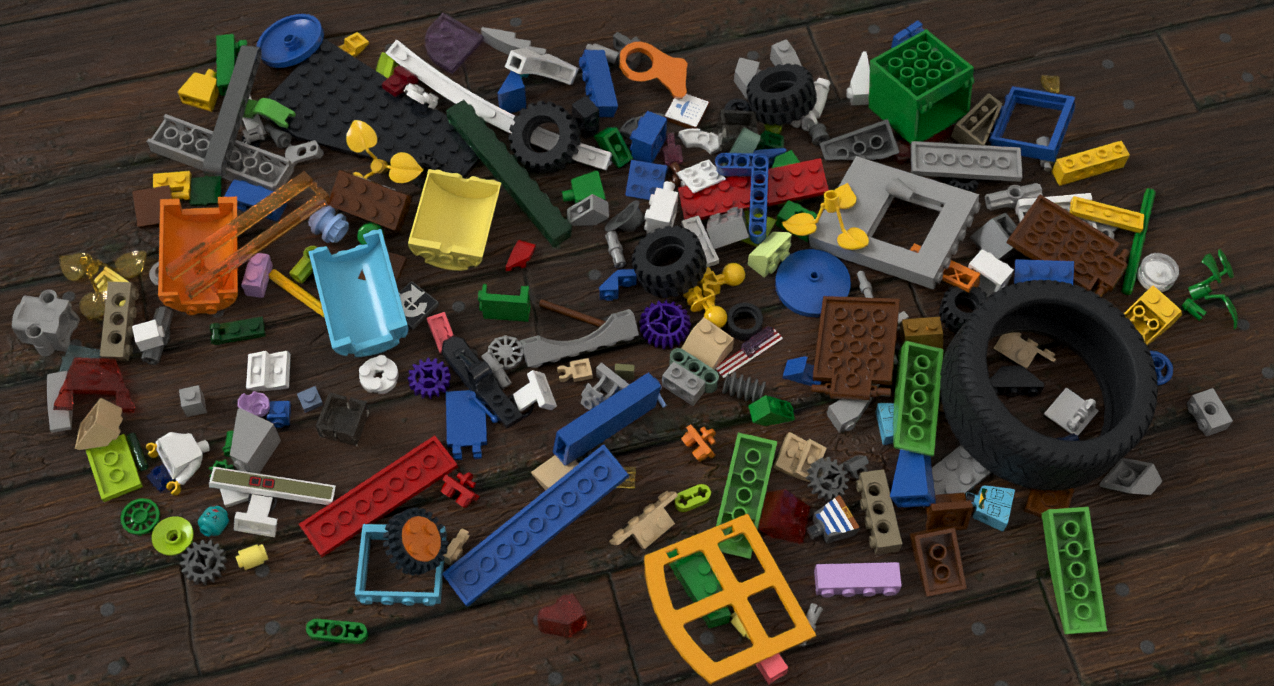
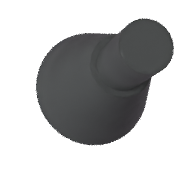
[264,124,292,149]

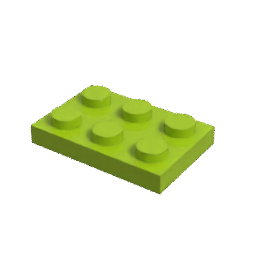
[85,434,143,502]

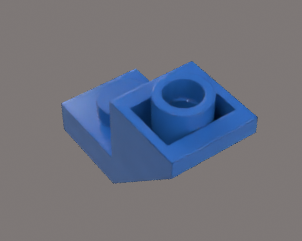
[599,269,636,301]

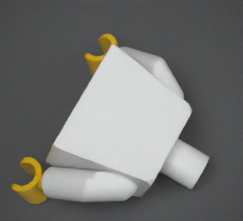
[146,432,209,496]

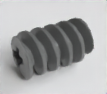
[722,372,766,403]

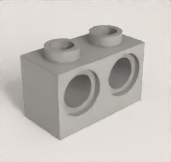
[662,362,705,406]

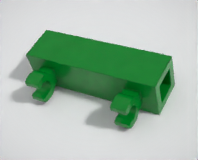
[216,34,247,96]

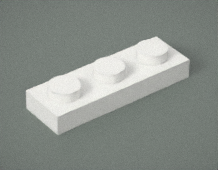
[681,216,719,267]

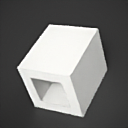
[132,320,165,351]

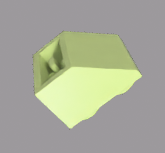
[748,232,792,278]

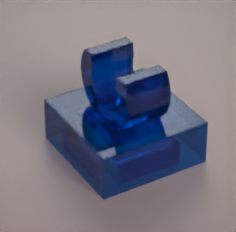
[146,464,176,493]

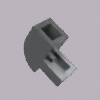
[613,32,642,71]

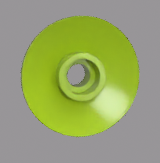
[152,516,194,556]

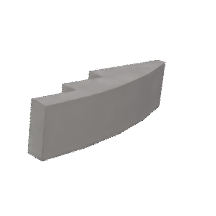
[481,27,546,55]

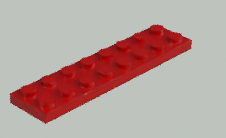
[678,158,829,220]
[299,435,458,558]

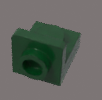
[756,130,784,150]

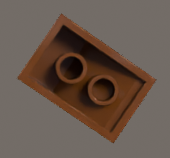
[909,526,967,597]

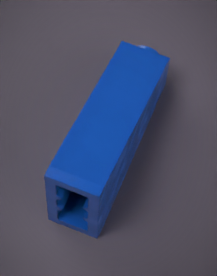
[890,449,936,508]

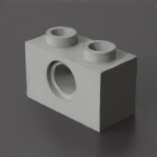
[1187,388,1233,437]

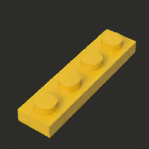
[1070,196,1144,233]

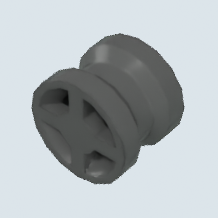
[808,124,830,146]

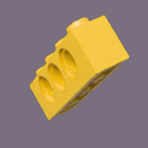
[1052,141,1130,186]

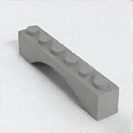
[520,309,639,368]

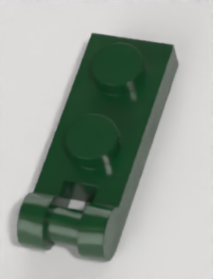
[209,316,266,345]

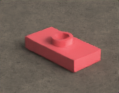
[426,312,454,354]

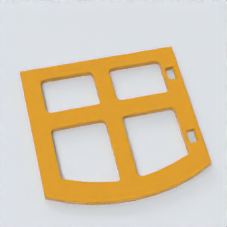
[644,514,816,684]

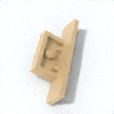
[994,332,1057,368]
[609,491,678,549]

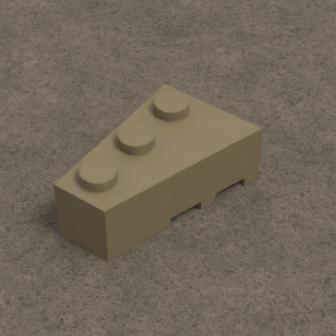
[951,93,1002,145]

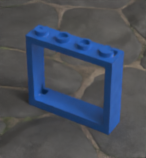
[988,86,1075,162]

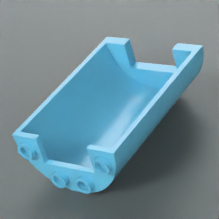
[309,229,408,357]

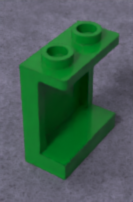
[478,284,531,322]

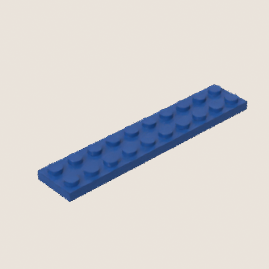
[442,444,630,607]

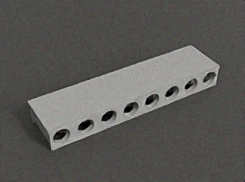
[147,114,294,192]

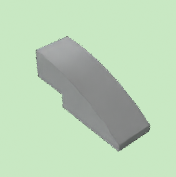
[47,371,73,433]

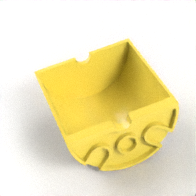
[408,169,501,271]

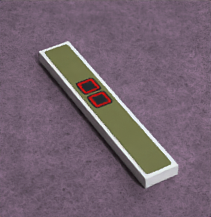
[209,467,336,505]

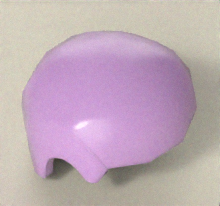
[237,391,270,418]

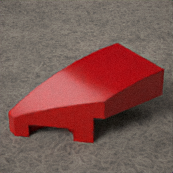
[505,240,536,271]

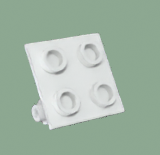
[677,159,726,193]
[1044,387,1099,436]

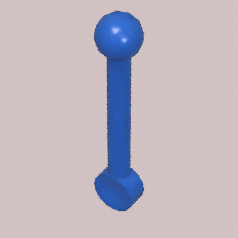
[467,391,499,423]

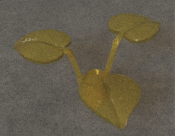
[60,251,147,319]

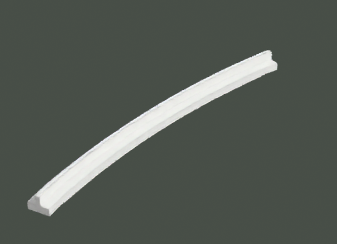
[386,39,612,171]

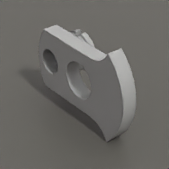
[285,140,324,168]

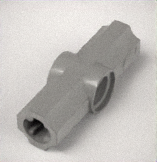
[985,183,1043,211]

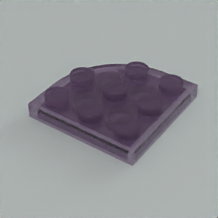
[425,13,484,74]

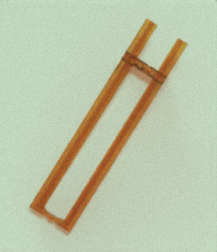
[165,171,329,299]

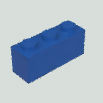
[224,179,287,222]

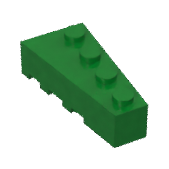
[666,549,730,629]

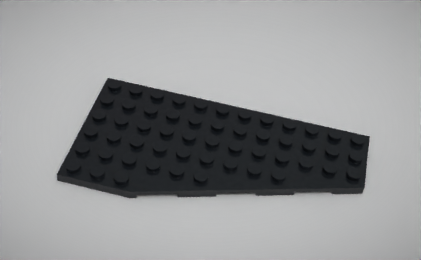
[259,39,492,179]

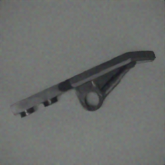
[441,336,523,429]

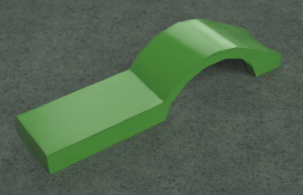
[243,98,296,128]

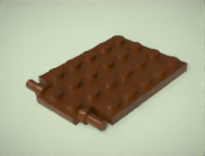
[1006,194,1129,297]
[811,296,900,400]

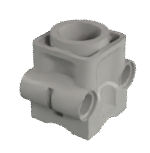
[12,290,80,356]

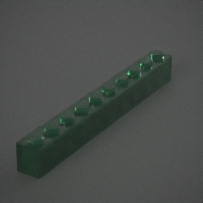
[446,100,572,248]

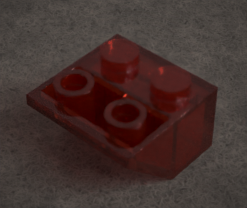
[759,489,810,544]
[536,593,587,638]

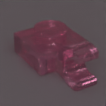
[663,133,683,165]

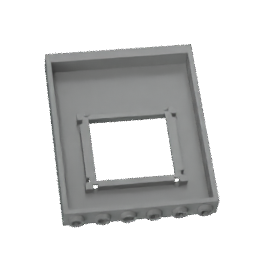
[809,156,981,289]

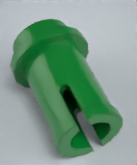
[1181,298,1207,321]
[222,431,234,457]

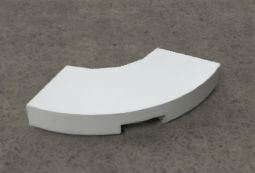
[678,129,727,155]

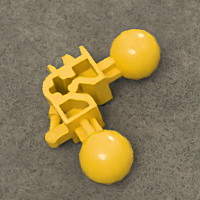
[683,263,745,329]

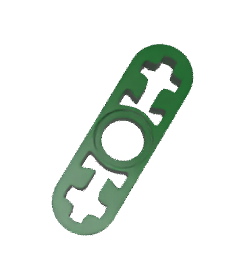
[306,619,368,644]

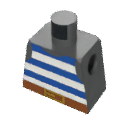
[807,495,860,544]

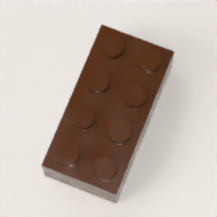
[327,170,413,231]

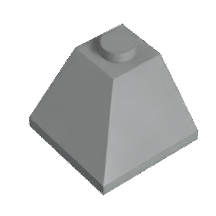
[1099,458,1162,495]

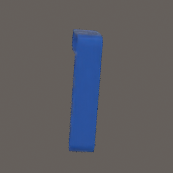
[715,153,769,244]

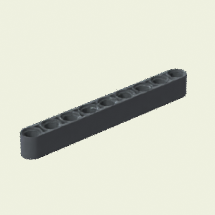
[203,45,262,176]

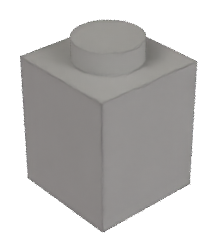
[179,385,207,417]

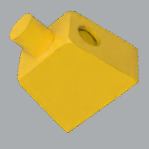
[178,69,219,112]

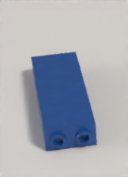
[553,372,661,466]

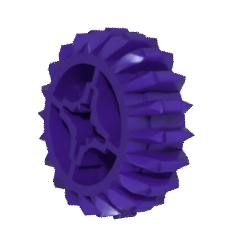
[639,299,691,349]

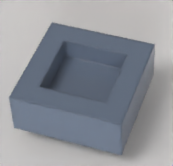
[297,386,323,413]

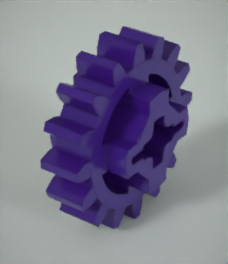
[408,358,451,399]

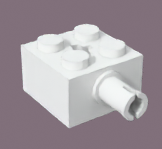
[644,181,678,234]

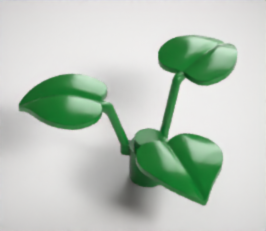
[1188,249,1238,330]

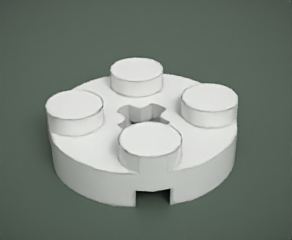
[404,83,439,109]
[359,355,399,394]

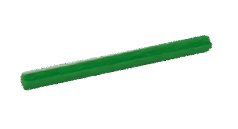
[1121,188,1156,295]

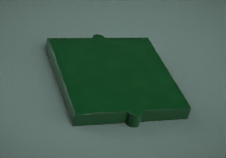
[190,175,222,207]

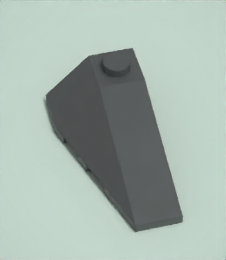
[819,119,899,161]

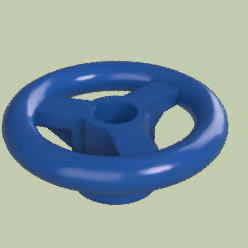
[1150,351,1173,385]

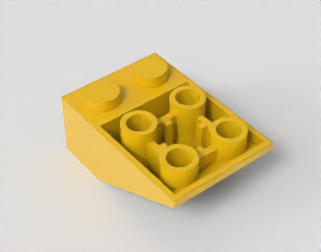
[1124,285,1183,346]

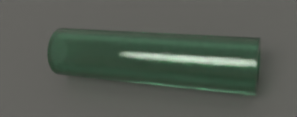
[126,433,149,471]

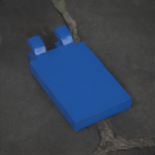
[446,390,487,460]

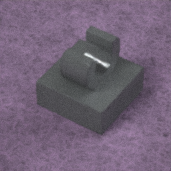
[842,455,869,479]

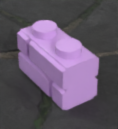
[241,252,273,298]

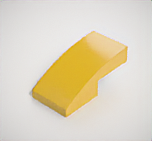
[339,32,369,57]

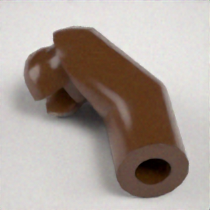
[668,162,682,186]

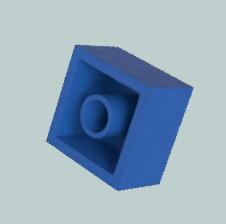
[630,111,667,163]

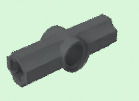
[141,306,174,365]

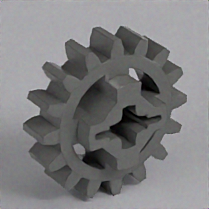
[806,457,849,501]
[180,540,228,585]

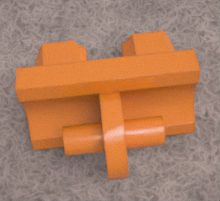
[681,424,716,462]

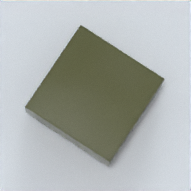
[615,364,635,380]

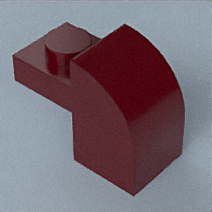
[382,66,419,97]

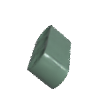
[722,128,761,177]
[669,348,719,393]

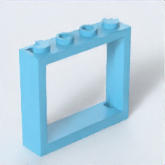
[355,524,447,606]

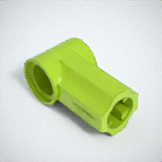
[289,246,318,284]

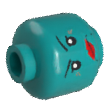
[198,506,229,537]

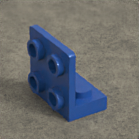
[625,160,668,200]

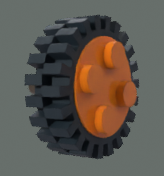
[383,507,448,576]

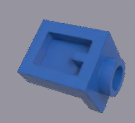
[267,401,291,428]

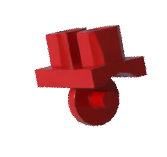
[441,472,480,508]

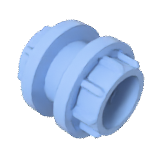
[308,206,349,243]

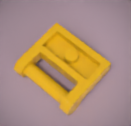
[153,171,192,200]

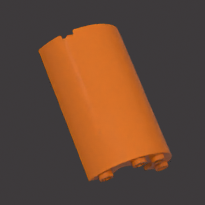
[158,196,238,315]

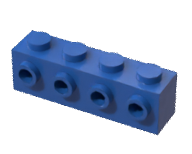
[579,50,618,117]

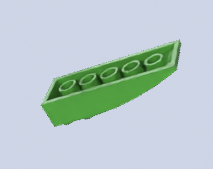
[893,341,943,457]
[716,433,777,559]
[1042,507,1107,634]

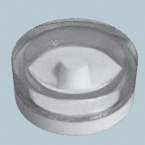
[1137,253,1179,292]

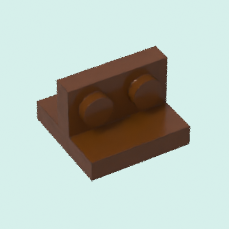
[925,492,973,530]

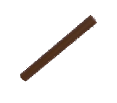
[539,299,606,327]

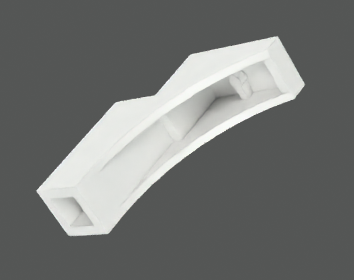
[505,48,579,85]

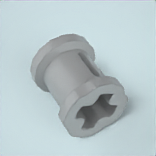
[242,125,265,145]

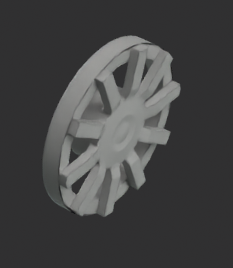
[488,335,524,369]

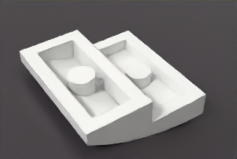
[246,351,291,391]

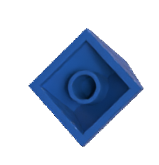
[498,70,527,113]

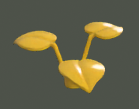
[346,120,423,183]
[782,183,869,250]

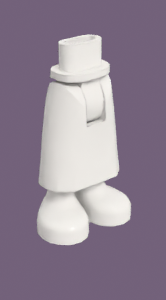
[790,78,831,131]

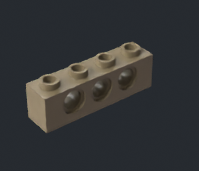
[100,282,139,361]
[856,469,902,555]

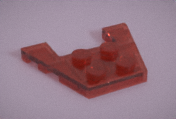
[53,357,135,413]

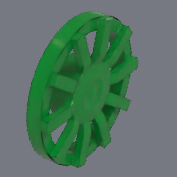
[121,498,160,536]

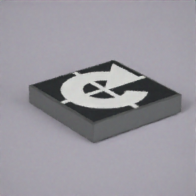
[399,281,439,330]

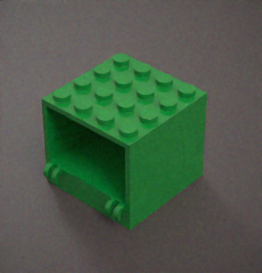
[869,29,974,144]

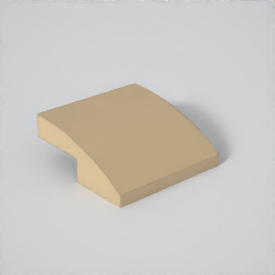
[773,432,827,482]

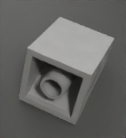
[230,408,281,474]

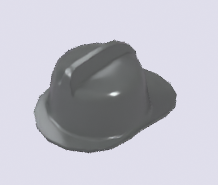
[605,200,645,232]

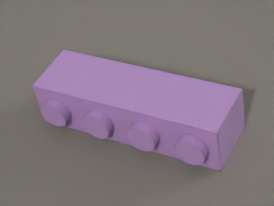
[814,562,902,597]

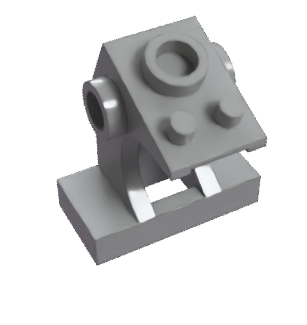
[581,363,630,410]

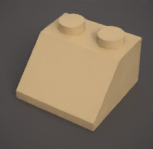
[681,317,734,370]
[75,398,123,450]

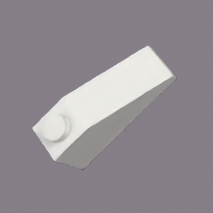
[847,52,870,105]

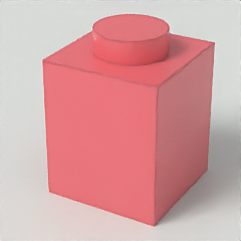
[756,654,788,684]

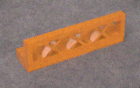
[910,243,980,293]

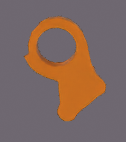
[619,42,688,99]

